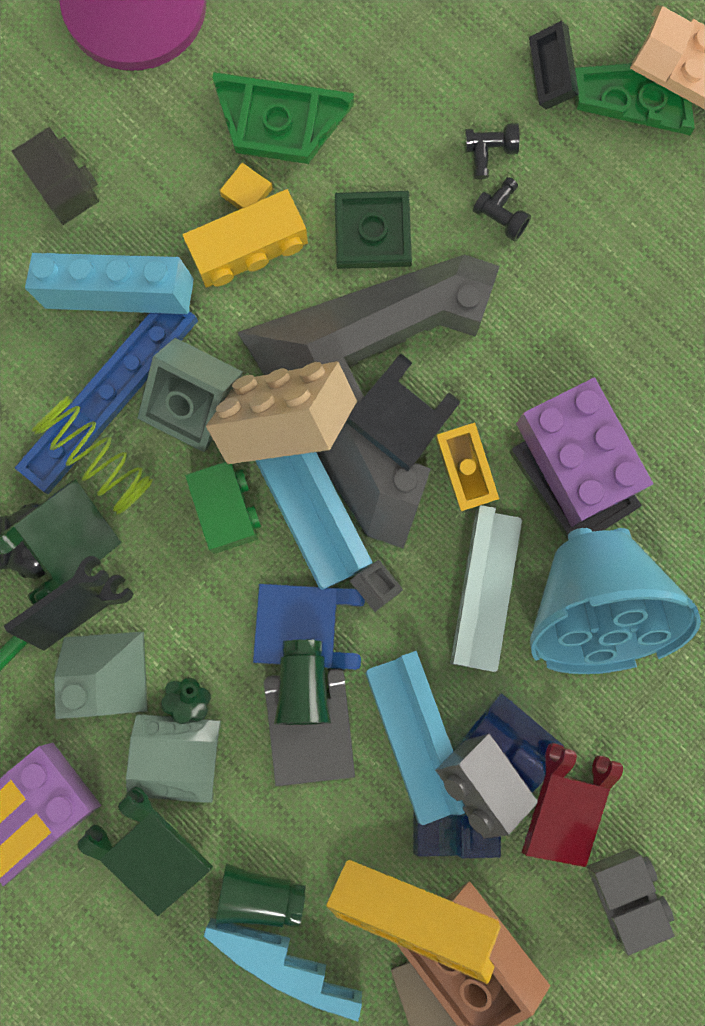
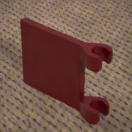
[521,743,623,867]

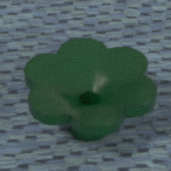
[161,677,211,724]

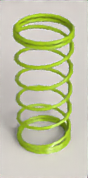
[32,396,153,515]

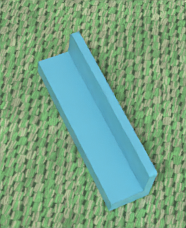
[255,452,373,590]
[365,651,465,825]

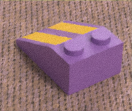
[0,743,102,886]

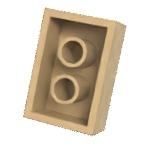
[206,361,357,464]

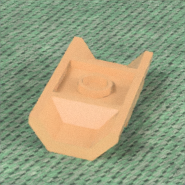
[630,5,705,109]

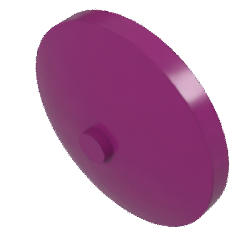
[60,0,207,71]

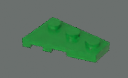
[575,63,695,135]

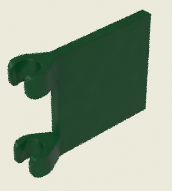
[0,479,122,605]
[77,787,213,916]

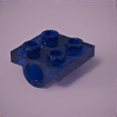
[453,693,565,793]

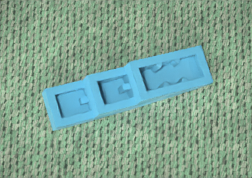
[204,918,362,1021]

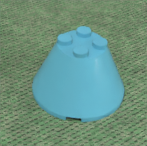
[530,528,701,674]

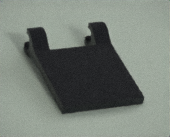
[346,354,460,472]
[4,556,133,650]

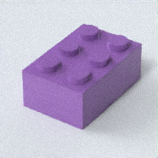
[516,377,654,527]

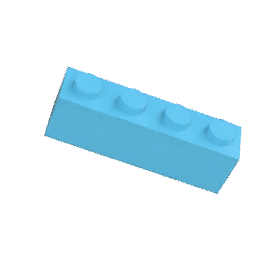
[25,253,194,314]

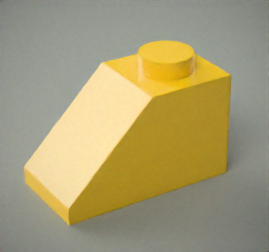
[435,422,499,511]

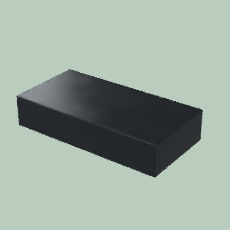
[529,20,579,110]

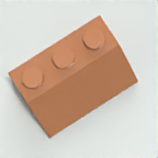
[397,881,550,1026]

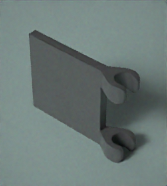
[264,668,355,786]

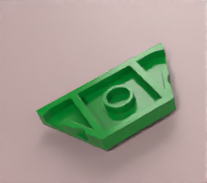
[212,72,354,164]

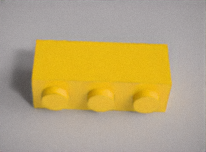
[182,189,308,288]

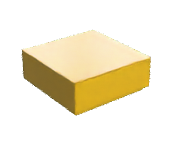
[220,163,273,210]

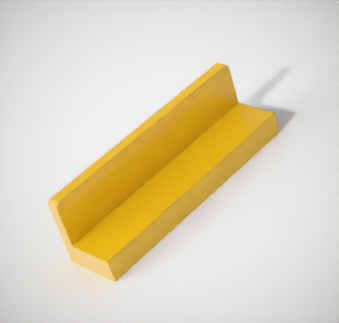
[326,860,500,984]

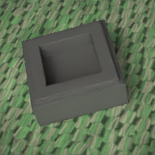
[350,560,403,612]

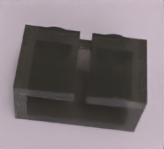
[11,127,100,226]

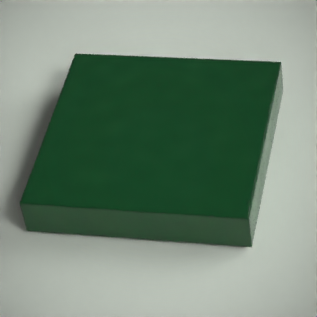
[335,191,412,269]

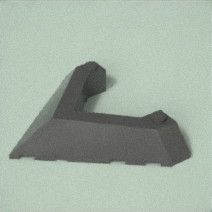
[237,254,500,549]

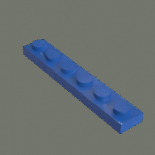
[15,311,198,494]

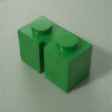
[185,462,262,554]

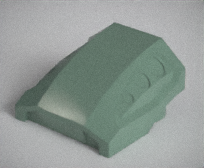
[126,714,221,803]

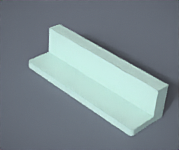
[450,505,522,672]

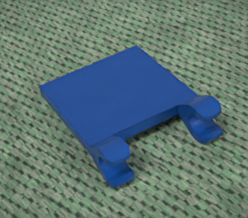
[253,584,365,670]

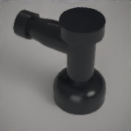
[465,123,520,180]
[473,177,531,242]

